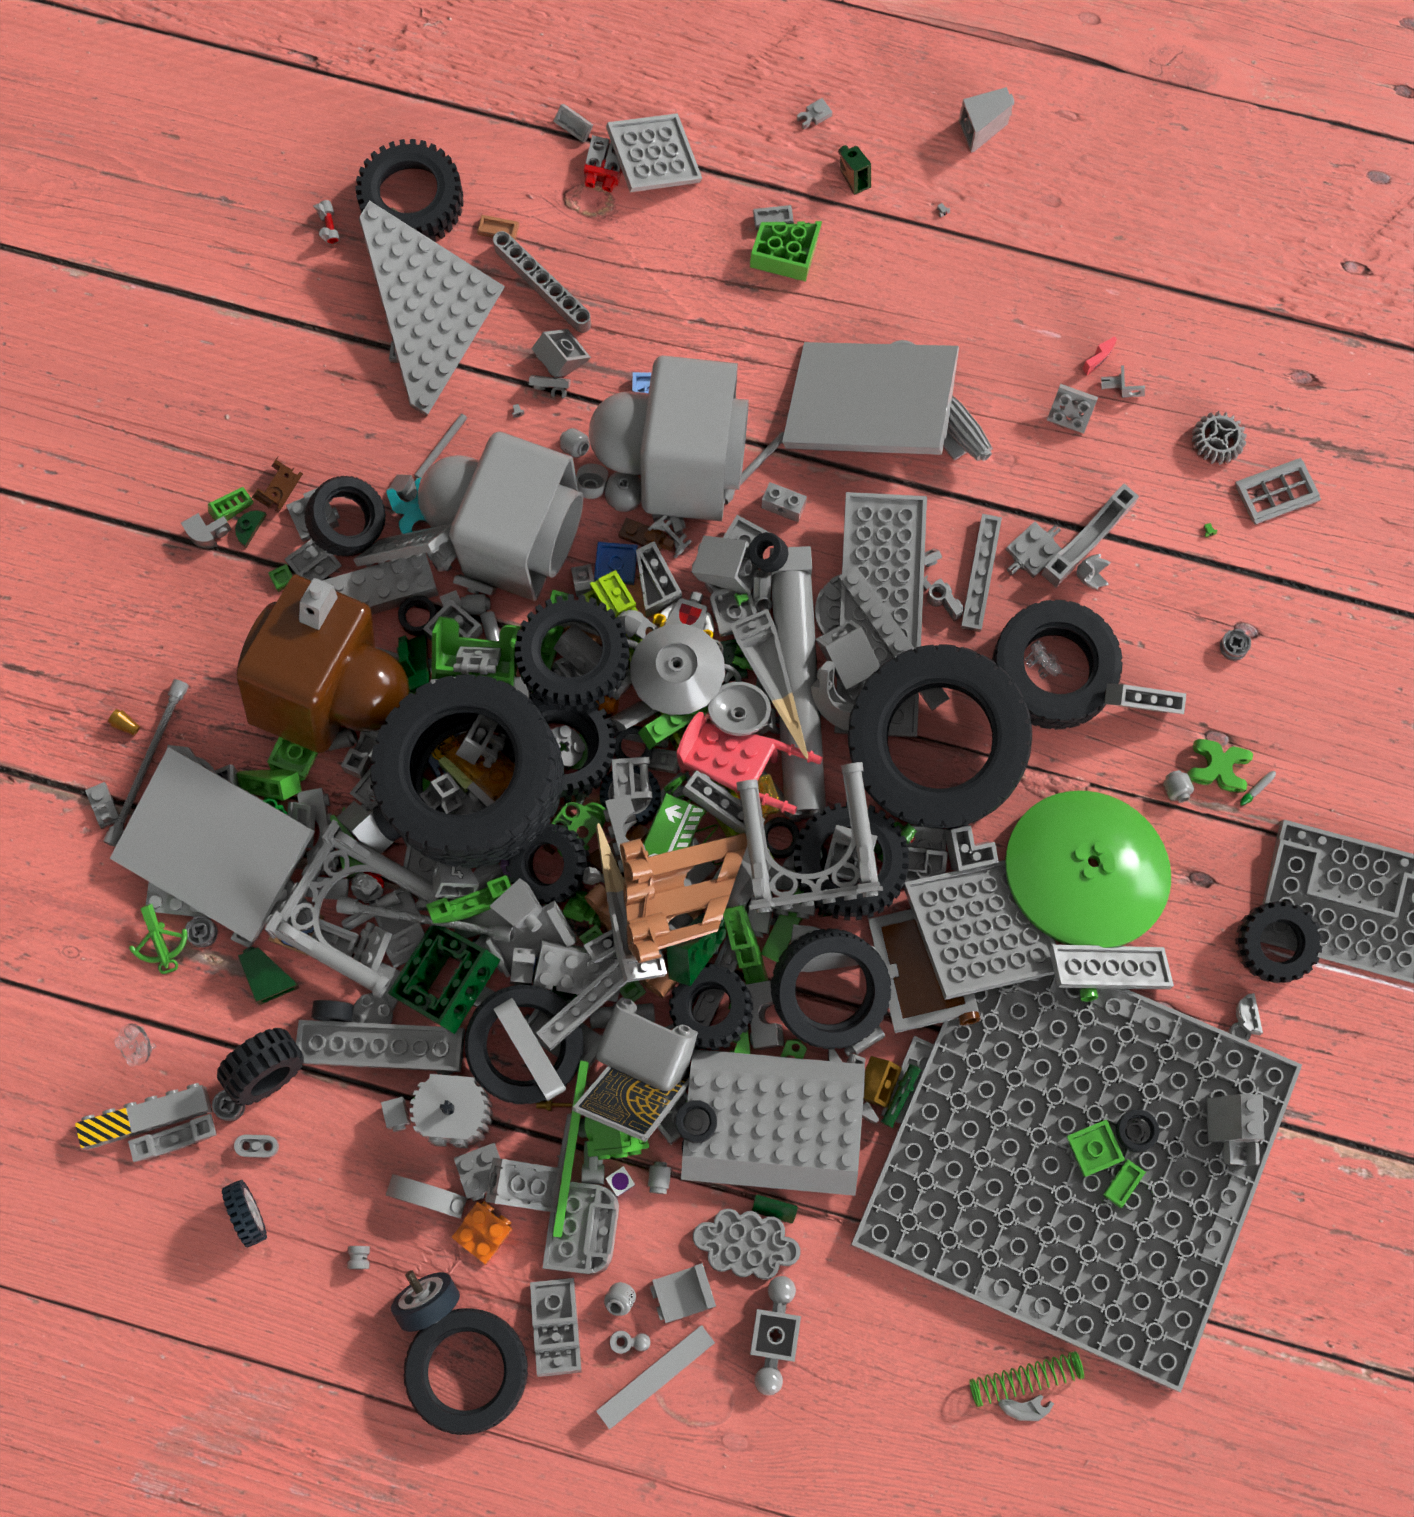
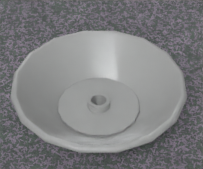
[630,624,725,715]

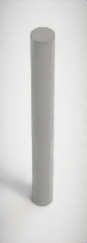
[415,414,467,478]

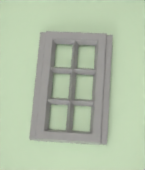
[1235,458,1321,525]

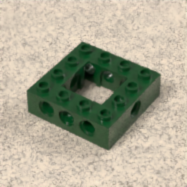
[387,925,501,1034]

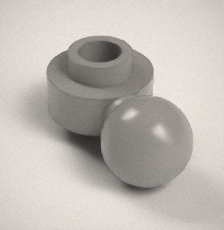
[610,1331,651,1354]

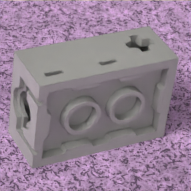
[485,1158,562,1213]

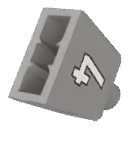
[432,861,479,899]

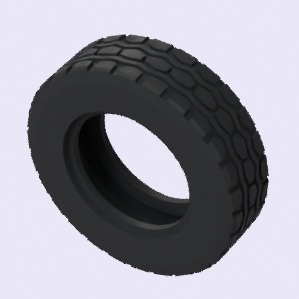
[992,600,1123,730]

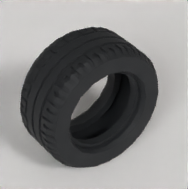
[304,476,386,557]

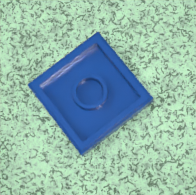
[594,542,638,585]

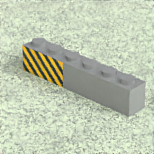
[75,1083,213,1150]

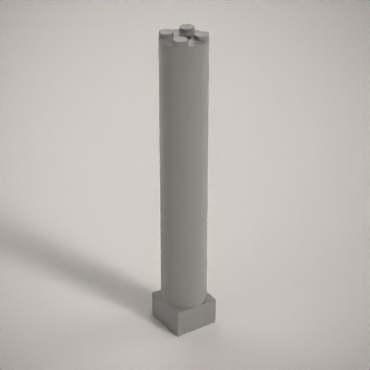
[769,546,826,822]

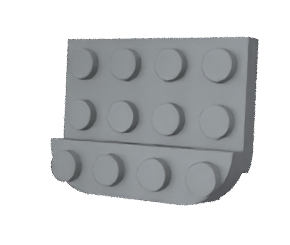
[542,1182,619,1275]

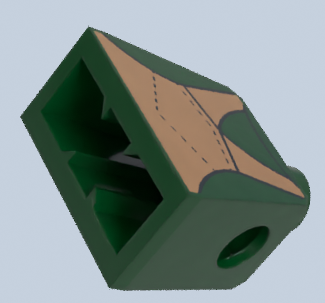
[838,145,871,195]

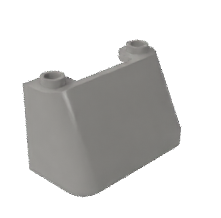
[595,997,698,1091]

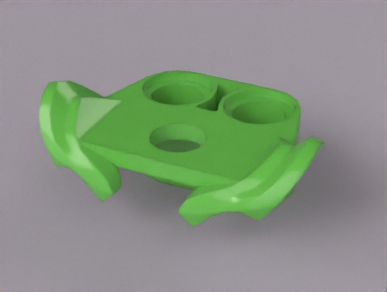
[550,802,606,857]

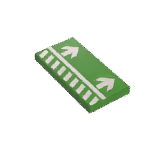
[643,793,705,857]

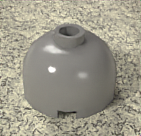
[604,472,641,512]

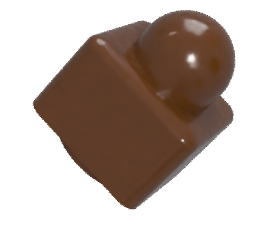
[237,574,409,753]

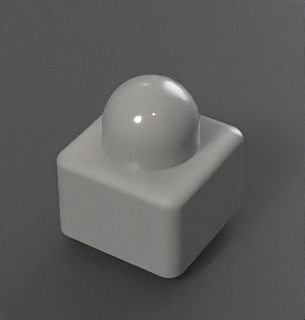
[589,355,749,522]
[418,432,583,601]

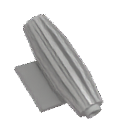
[943,395,993,461]

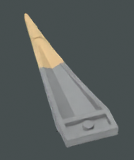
[730,609,808,760]
[596,823,667,983]

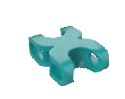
[387,477,432,534]

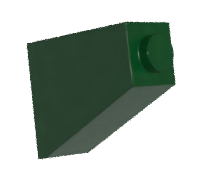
[238,947,300,1005]

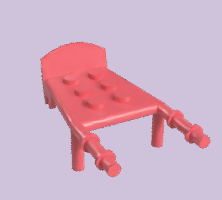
[676,712,823,814]

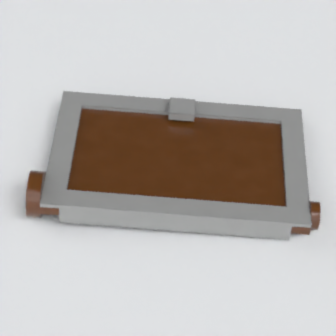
[868,909,981,1033]

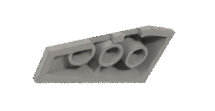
[790,924,876,972]

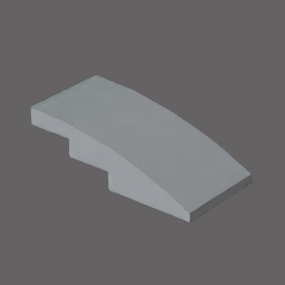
[530,1278,582,1377]

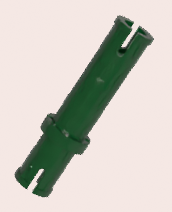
[881,1064,921,1128]

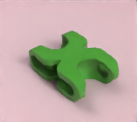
[1187,739,1253,793]

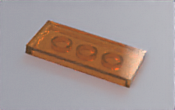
[440,730,515,801]

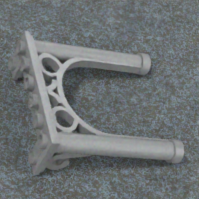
[736,762,883,913]
[265,820,442,998]

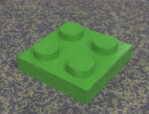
[1066,1119,1125,1177]

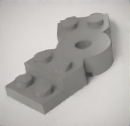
[704,515,770,637]

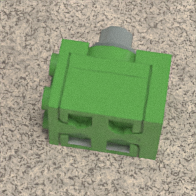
[578,1095,649,1160]

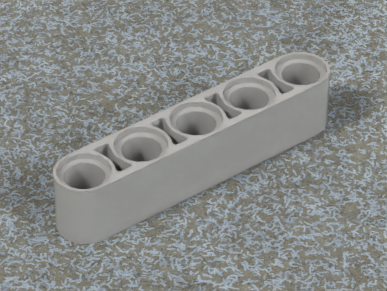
[494,998,566,1101]

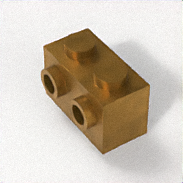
[863,1056,902,1108]

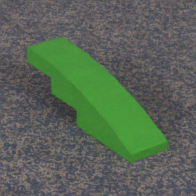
[761,888,804,962]
[723,905,769,985]

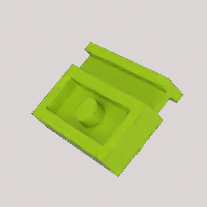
[590,570,636,616]

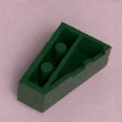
[667,912,726,986]

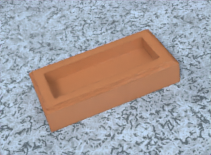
[477,215,519,241]

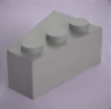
[636,541,682,618]

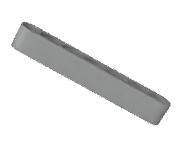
[493,231,591,333]

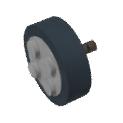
[391,1270,460,1332]

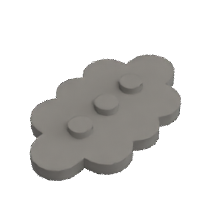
[693,1209,800,1280]

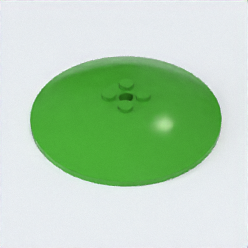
[1005,791,1171,948]

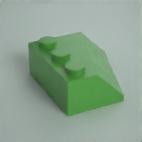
[750,221,822,282]

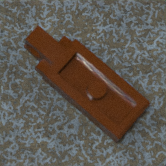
[618,517,675,552]

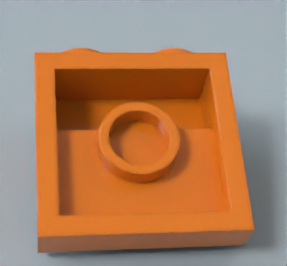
[451,1201,513,1265]

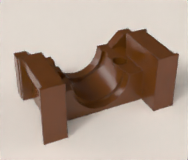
[252,456,303,513]

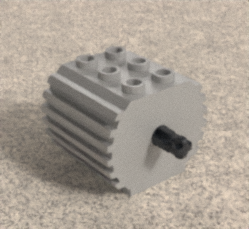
[410,1074,493,1148]

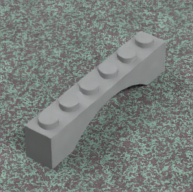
[1041,484,1139,588]

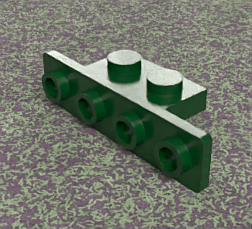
[396,634,429,693]

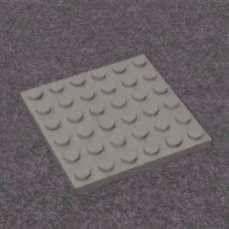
[903,860,1056,1000]

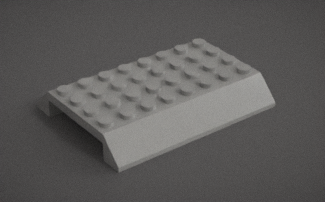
[681,1049,865,1196]

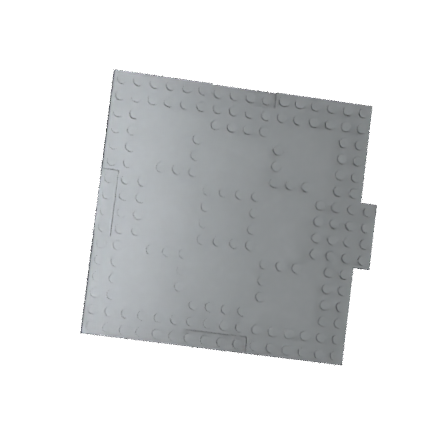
[851,974,1302,1392]

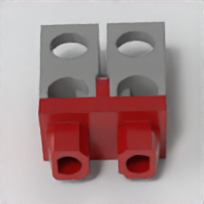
[584,135,622,192]

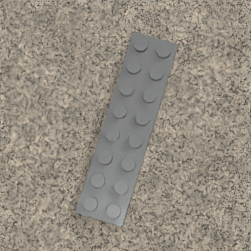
[296,1020,465,1072]

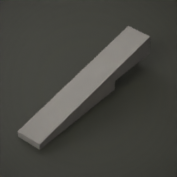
[596,1325,715,1429]

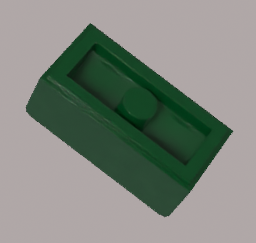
[752,1194,798,1223]

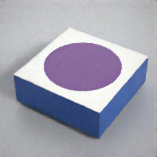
[605,1166,635,1197]

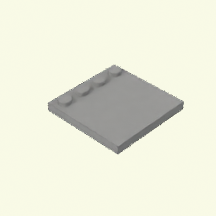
[606,113,702,192]

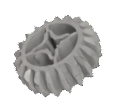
[1192,411,1247,465]

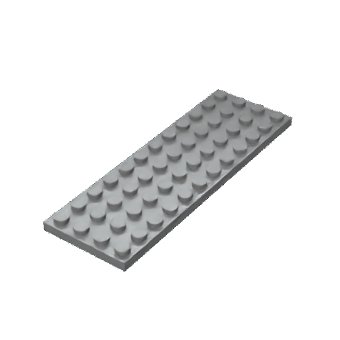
[834,492,927,738]

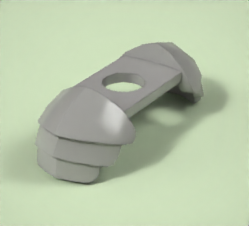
[618,610,658,640]

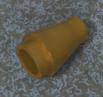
[108,709,141,736]

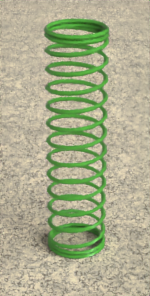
[969,1351,1084,1408]

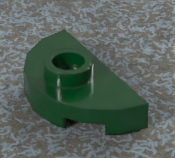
[235,510,267,548]

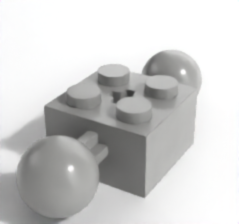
[750,1276,801,1396]

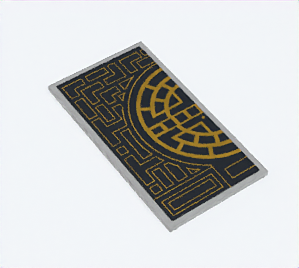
[572,1066,691,1142]

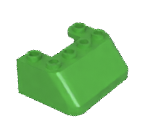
[432,616,521,687]

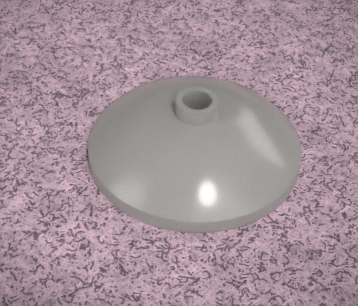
[708,682,771,736]

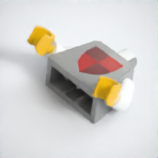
[652,591,714,639]

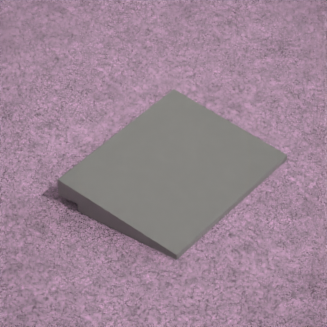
[782,342,959,455]
[110,747,315,942]
[1260,820,1414,984]

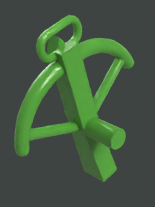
[129,904,187,974]

